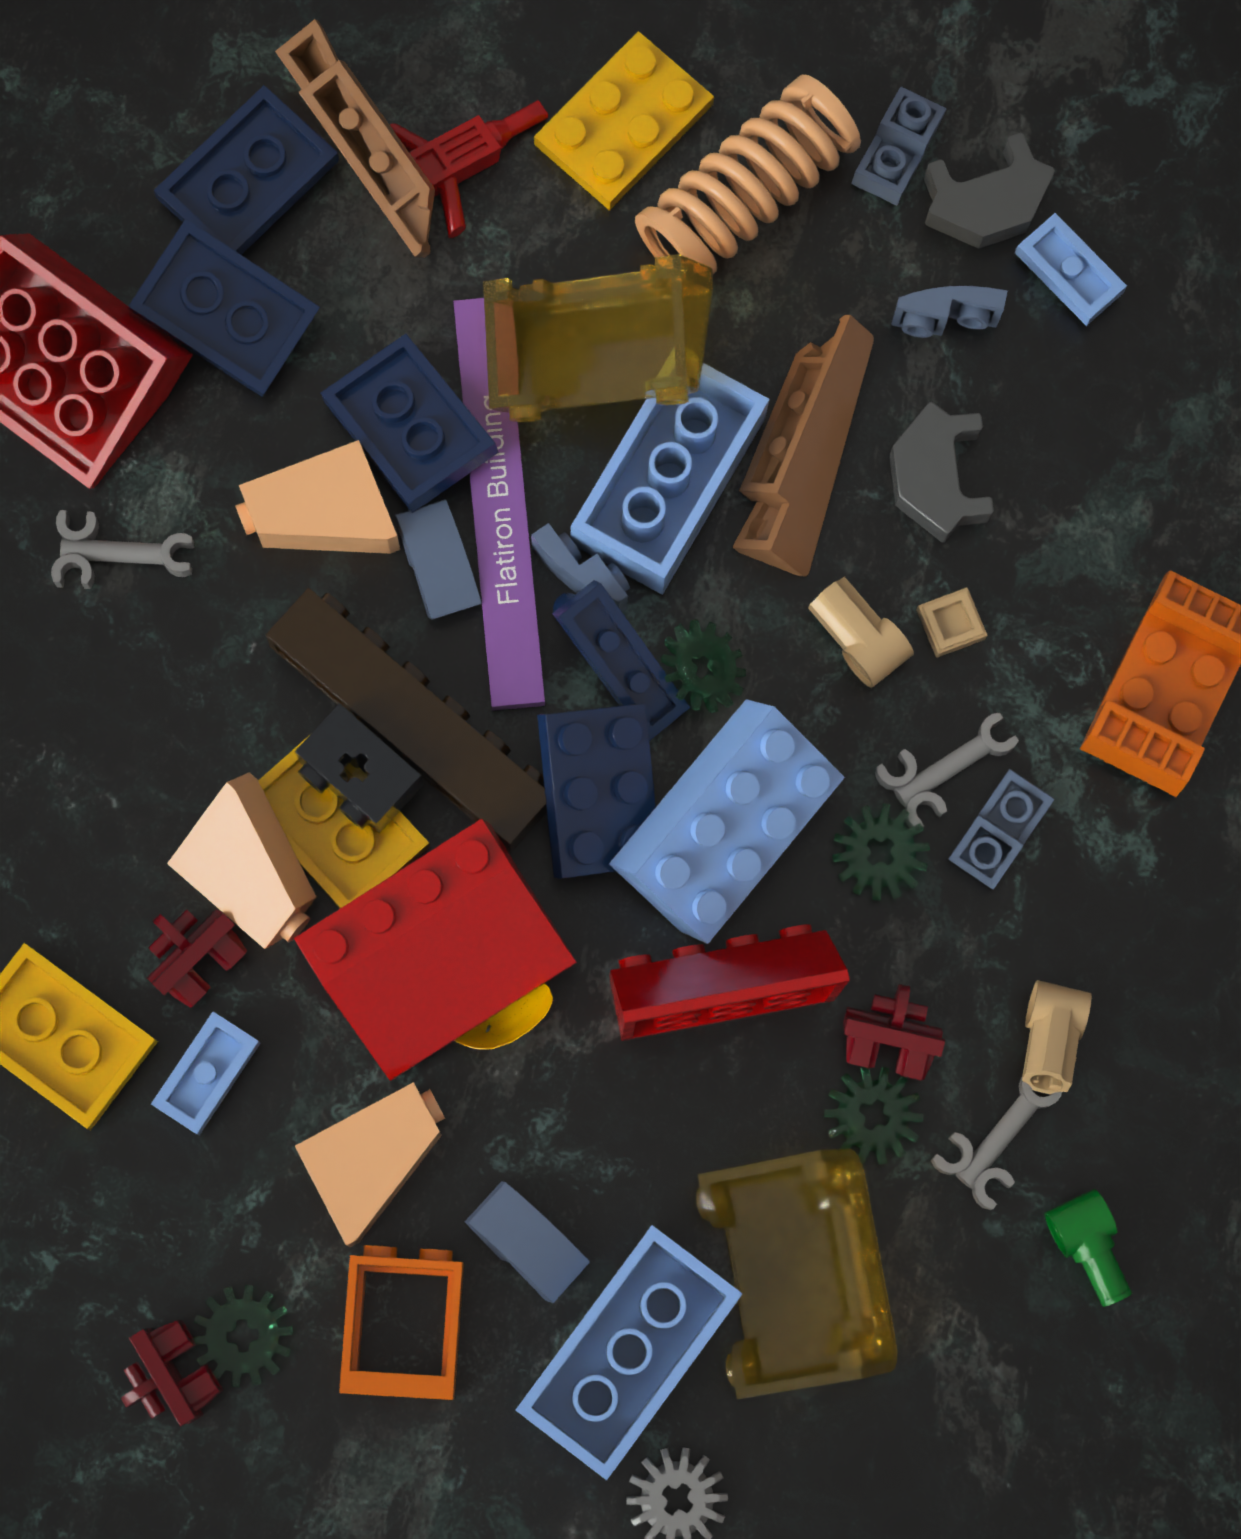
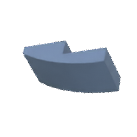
[851,87,947,206]
[891,286,1008,338]
[394,499,482,620]
[531,523,630,612]
[948,769,1055,890]
[465,1181,590,1303]

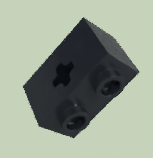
[295,703,423,833]

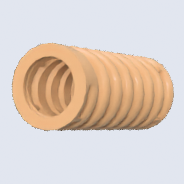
[635,74,861,289]

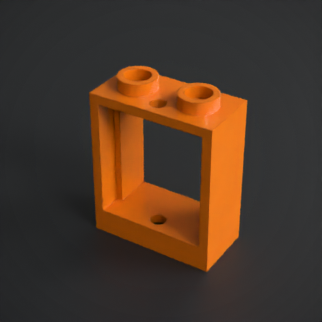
[339,1245,464,1400]

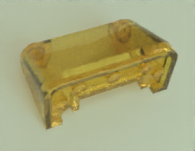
[483,254,714,422]
[696,1149,897,1399]

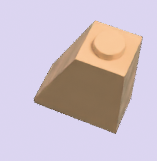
[235,440,400,554]
[167,772,316,949]
[295,1082,445,1247]

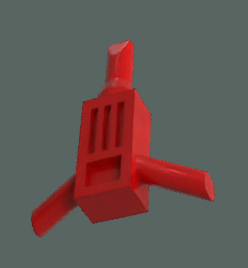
[390,100,548,238]

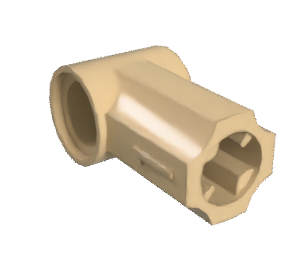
[808,576,914,688]
[1022,980,1092,1094]

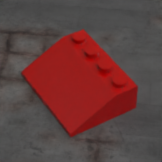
[0,233,193,489]
[294,819,577,1081]
[609,924,850,1041]

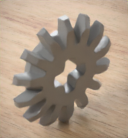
[626,1447,728,1539]

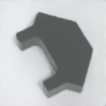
[924,133,1055,249]
[889,402,994,542]

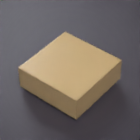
[916,587,988,658]

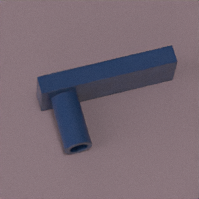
[552,580,690,741]

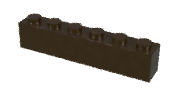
[265,588,547,853]

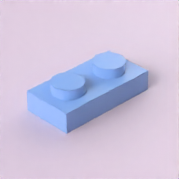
[1015,213,1127,326]
[151,1012,261,1136]

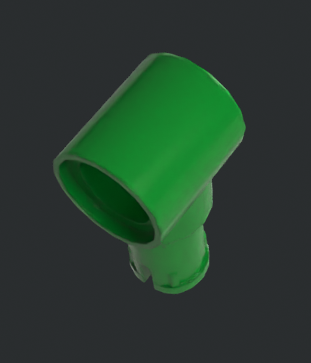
[1044,1189,1132,1307]

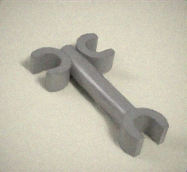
[51,510,195,589]
[875,713,1019,833]
[931,1077,1062,1210]

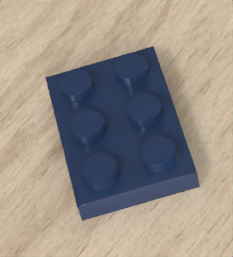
[154,85,339,255]
[128,219,320,397]
[321,334,499,513]
[537,703,656,878]

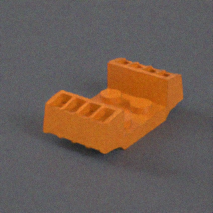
[1080,570,1241,797]

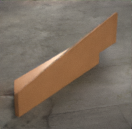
[275,19,435,258]
[733,315,874,577]

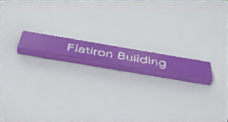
[453,296,545,711]

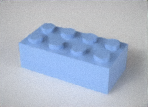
[570,348,770,595]
[609,699,845,944]
[516,1225,743,1480]

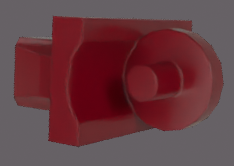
[147,908,247,1008]
[843,984,945,1080]
[121,1320,223,1426]

